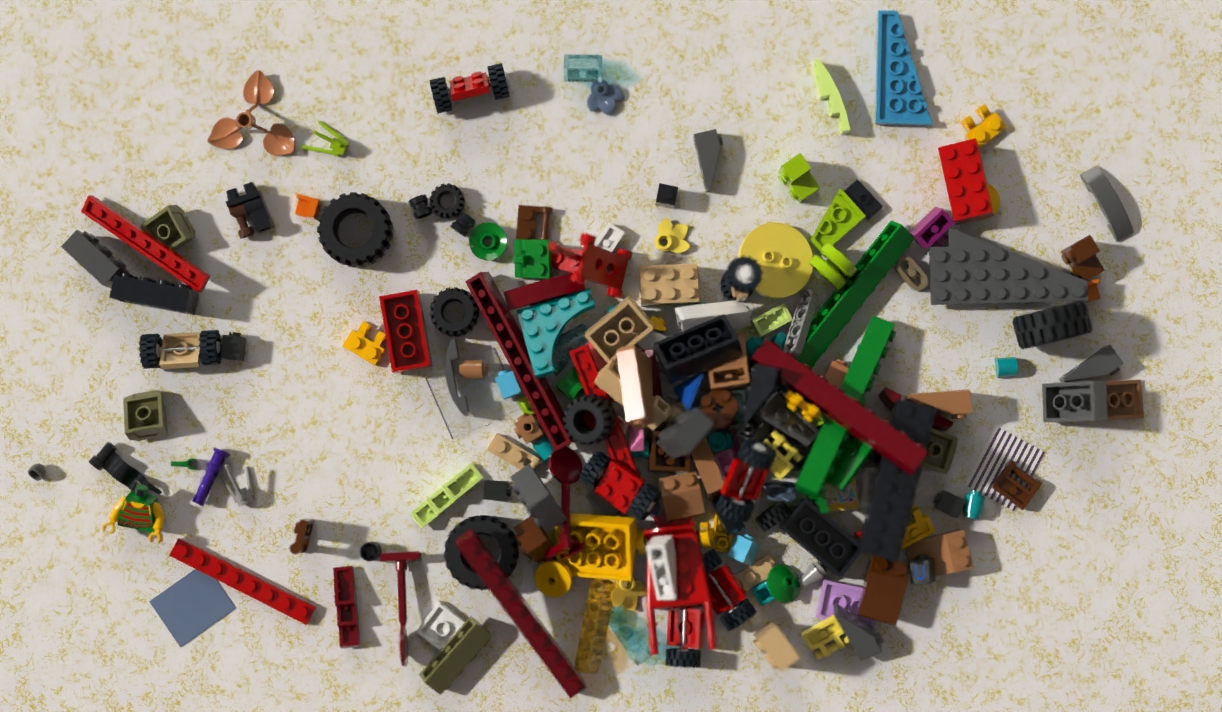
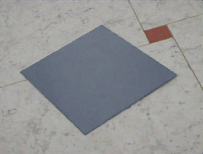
[149,569,236,647]

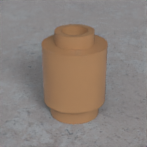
[459,360,488,380]

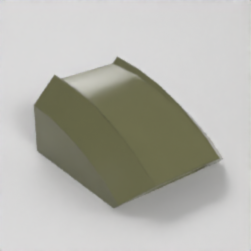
[141,205,195,250]
[123,390,168,441]
[922,429,958,474]

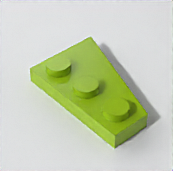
[810,188,866,253]

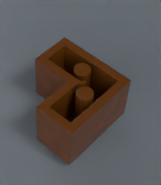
[1061,235,1105,281]
[648,431,690,474]
[514,516,554,563]

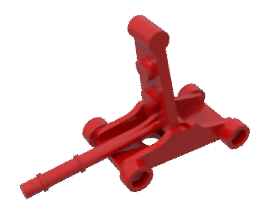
[549,233,633,299]

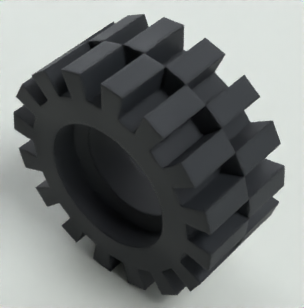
[430,183,465,219]
[755,499,792,532]

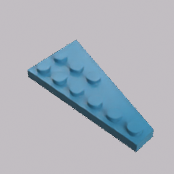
[875,10,933,126]

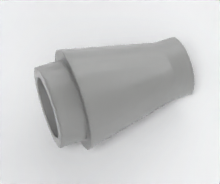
[798,561,827,589]

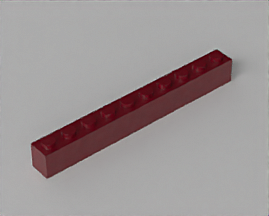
[465,272,574,451]
[752,339,928,476]
[456,528,586,699]

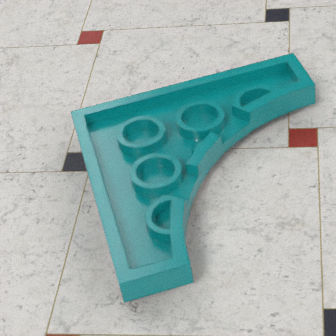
[517,288,596,379]

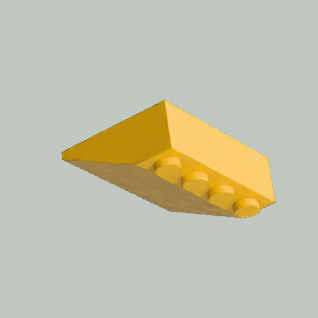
[555,513,637,581]

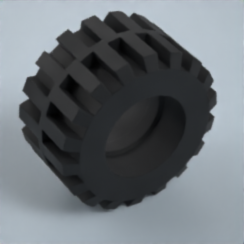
[429,287,479,337]
[563,394,617,446]

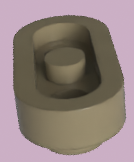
[895,256,928,291]

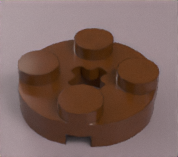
[699,390,739,429]

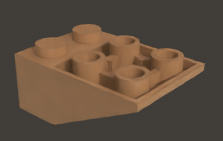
[708,332,751,391]

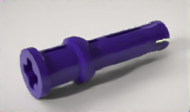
[192,447,230,506]

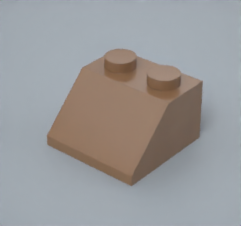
[658,471,705,522]

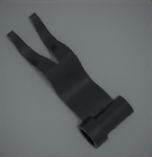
[89,442,162,495]

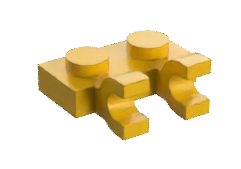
[960,104,1007,148]
[343,321,386,366]
[784,389,821,422]
[901,503,935,550]

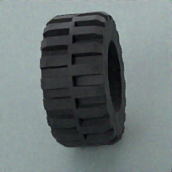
[317,192,393,268]
[1012,301,1093,349]
[444,515,519,590]

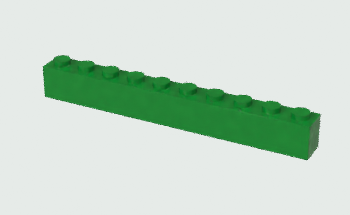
[796,221,915,368]
[796,315,896,499]

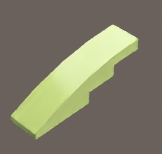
[813,58,851,135]
[735,303,793,342]
[410,463,484,529]

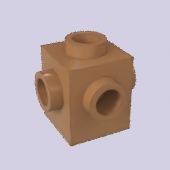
[514,413,544,444]

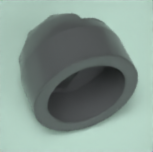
[28,463,46,480]

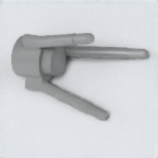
[218,464,255,507]

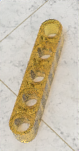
[575,579,615,674]

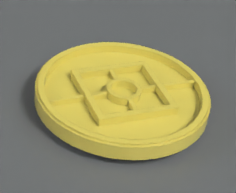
[738,222,813,299]

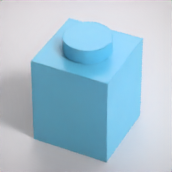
[495,369,522,400]
[727,534,760,566]

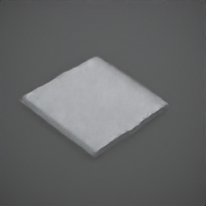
[425,348,521,439]

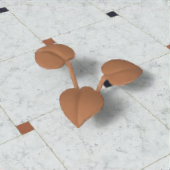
[207,70,295,156]

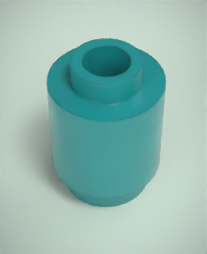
[963,490,985,519]

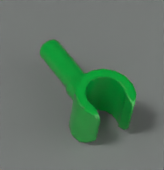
[171,458,197,470]

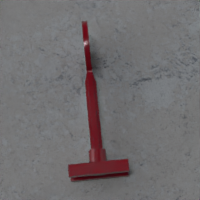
[547,447,585,561]
[380,551,421,667]

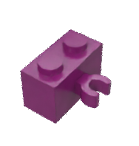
[909,206,955,249]

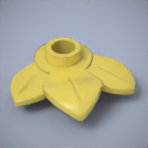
[654,218,690,254]
[611,578,646,611]

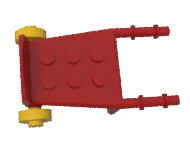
[636,522,718,655]

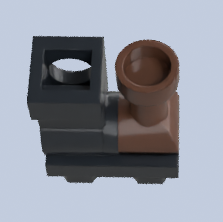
[226,182,275,239]

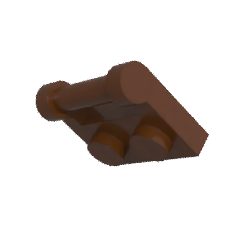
[516,205,553,239]
[991,459,1042,510]
[289,518,314,554]

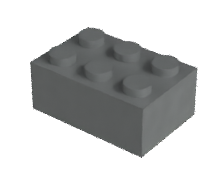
[61,230,129,288]
[1042,381,1107,423]
[656,408,714,458]
[510,464,567,532]

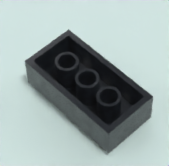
[109,273,199,315]
[653,314,743,384]
[778,498,861,578]

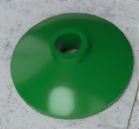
[469,222,507,260]
[767,564,800,603]

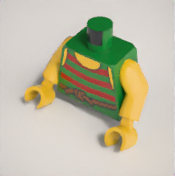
[102,485,165,543]

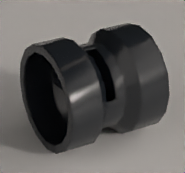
[409,194,433,219]
[450,211,476,238]
[360,541,382,562]

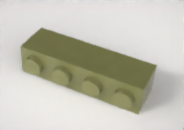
[419,616,492,695]

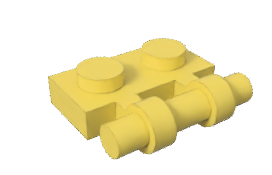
[762,429,803,480]
[802,615,850,659]

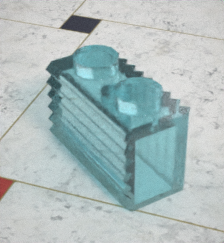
[564,55,602,83]

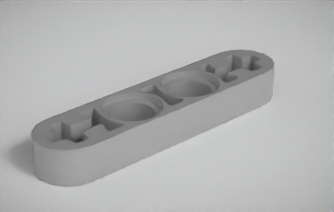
[783,288,819,357]

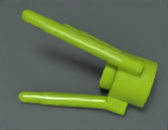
[301,121,349,157]

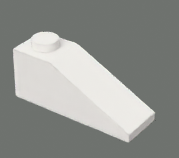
[646,535,677,600]

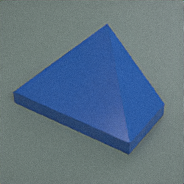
[674,373,704,412]

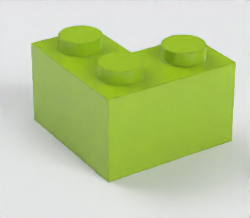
[778,153,820,203]

